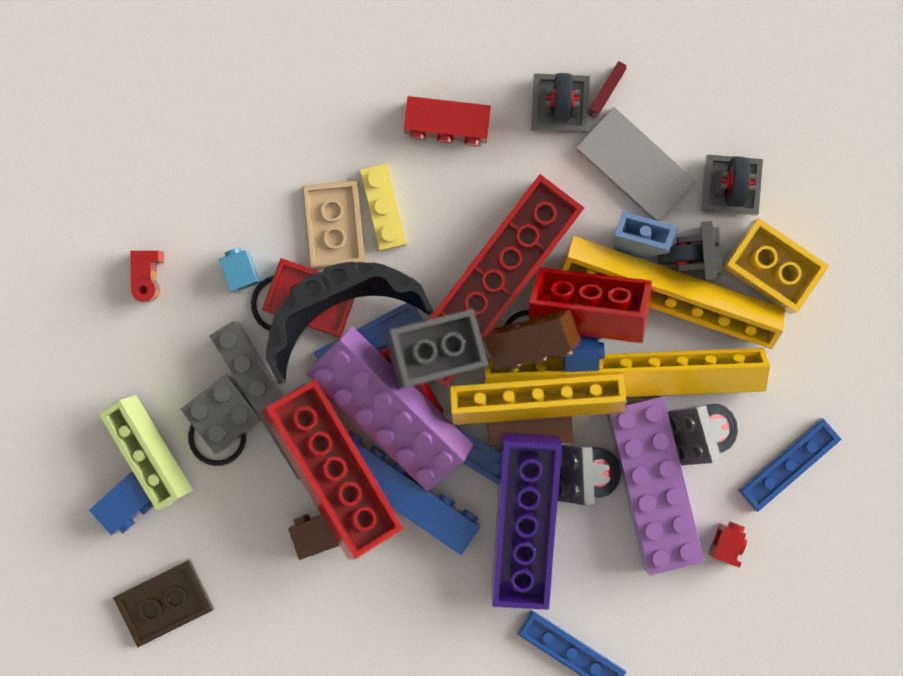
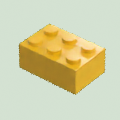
[722,218,829,314]

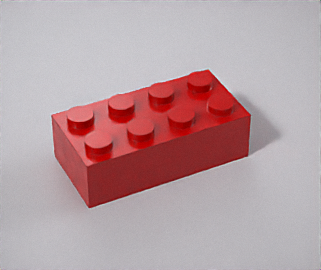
[529,267,652,343]

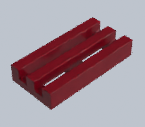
[588,61,627,118]

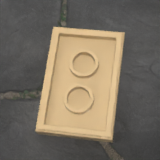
[302,180,366,269]

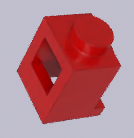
[708,521,747,568]

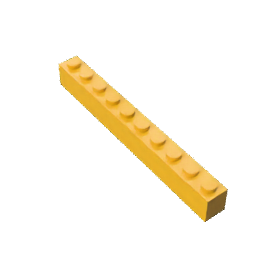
[484,348,770,397]

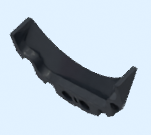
[266,261,434,385]

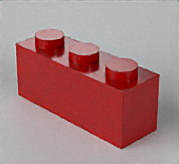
[404,96,491,147]

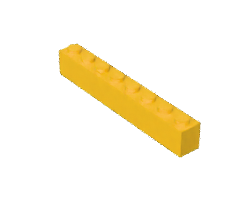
[562,236,785,349]

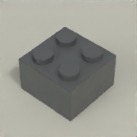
[180,374,261,454]

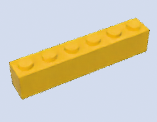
[450,374,626,425]

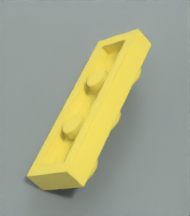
[360,163,407,251]

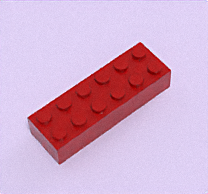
[261,379,404,560]

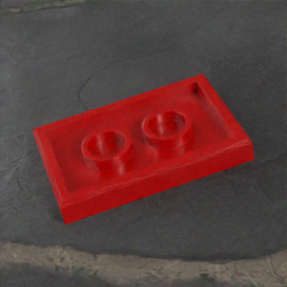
[262,258,355,338]

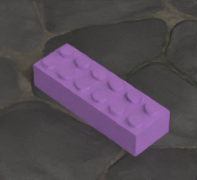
[305,326,473,492]
[606,396,705,575]

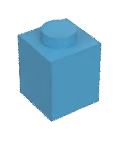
[219,248,260,292]

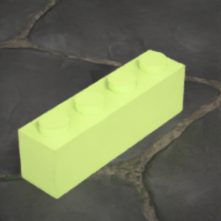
[99,395,193,511]

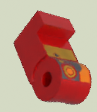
[130,250,164,302]

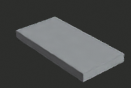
[576,107,696,221]

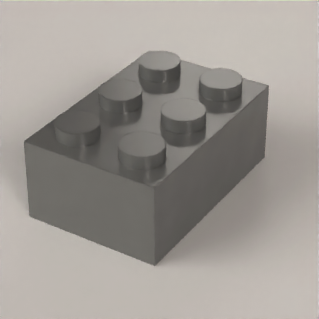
[384,309,488,389]

